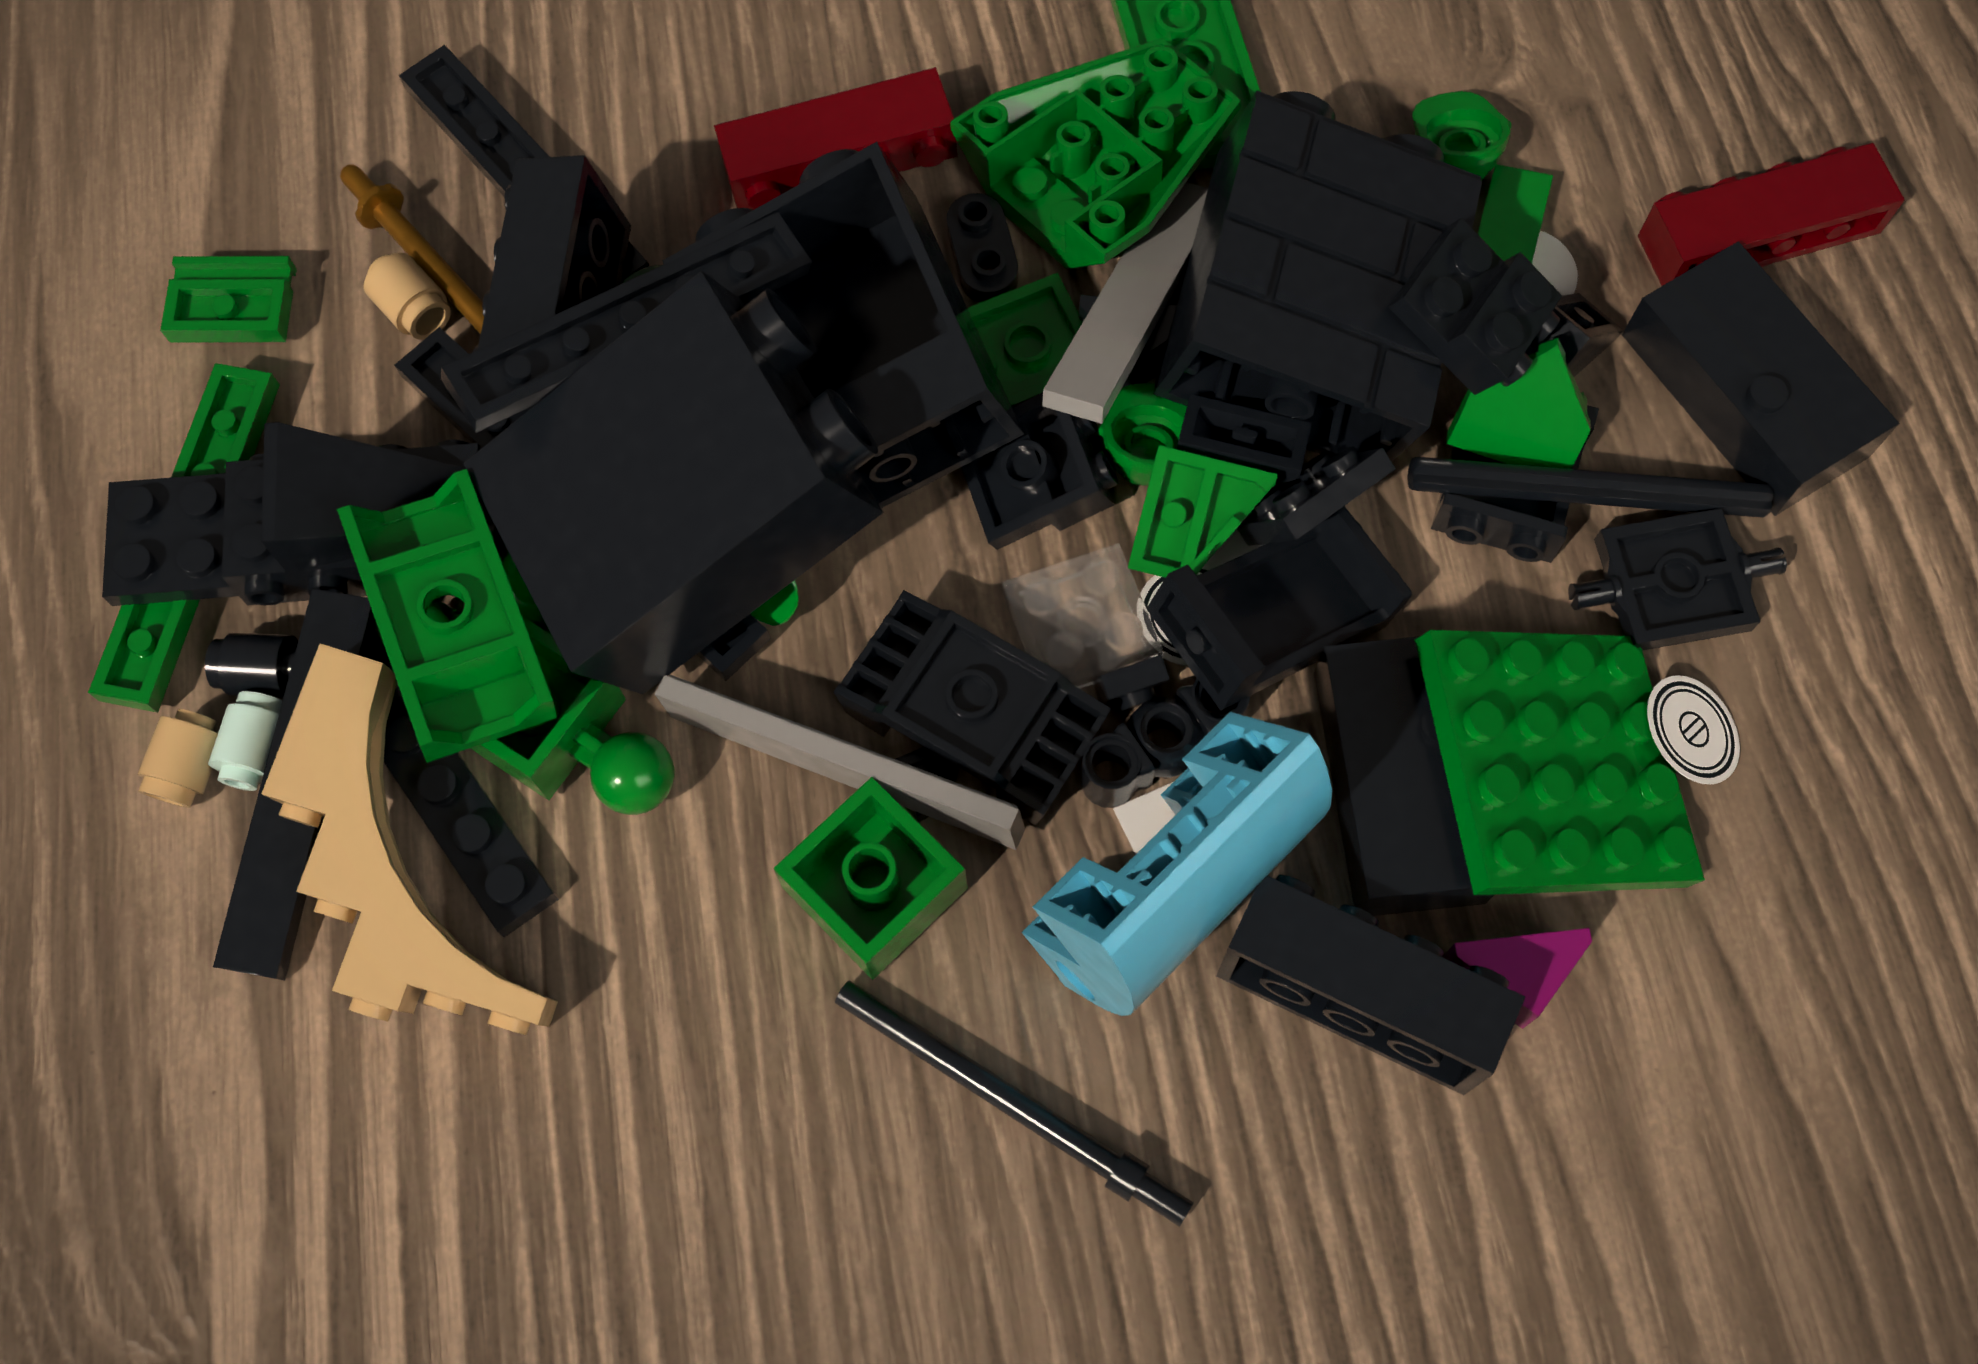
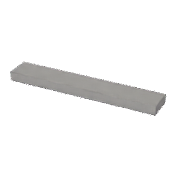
[1042,182,1208,424]
[655,675,1025,850]

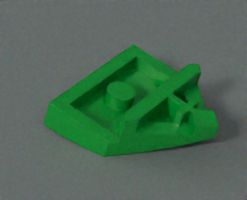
[1447,338,1591,469]

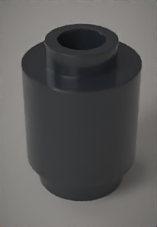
[205,633,298,697]

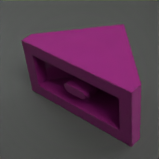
[1442,928,1592,1029]

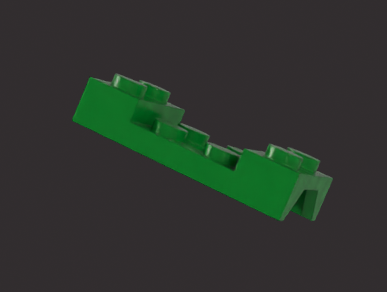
[337,469,557,763]

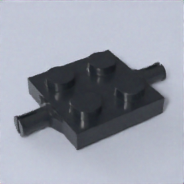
[1568,508,1787,651]

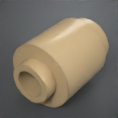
[364,253,451,340]
[138,709,218,808]

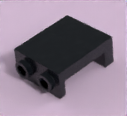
[1431,405,1599,563]

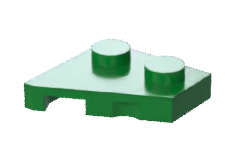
[1128,445,1278,578]

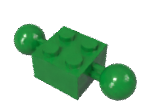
[427,601,675,815]

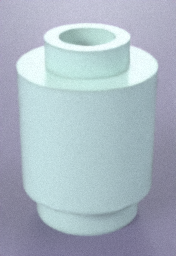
[208,691,282,791]

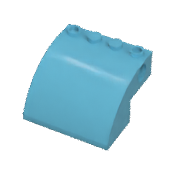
[1022,712,1332,1016]

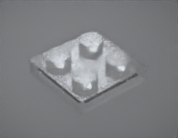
[1002,543,1164,689]

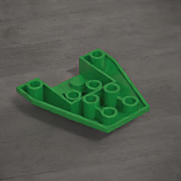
[950,38,1241,269]

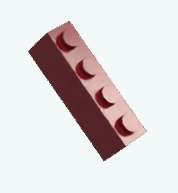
[714,67,957,210]
[1638,142,1905,286]

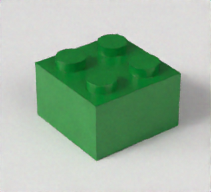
[773,777,968,980]

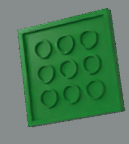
[1415,630,1705,895]

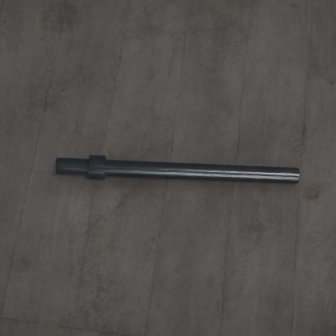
[835,980,1194,1227]

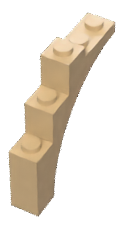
[262,644,558,1035]

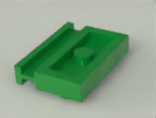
[160,256,297,343]

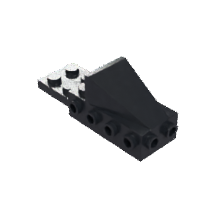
[102,422,502,606]

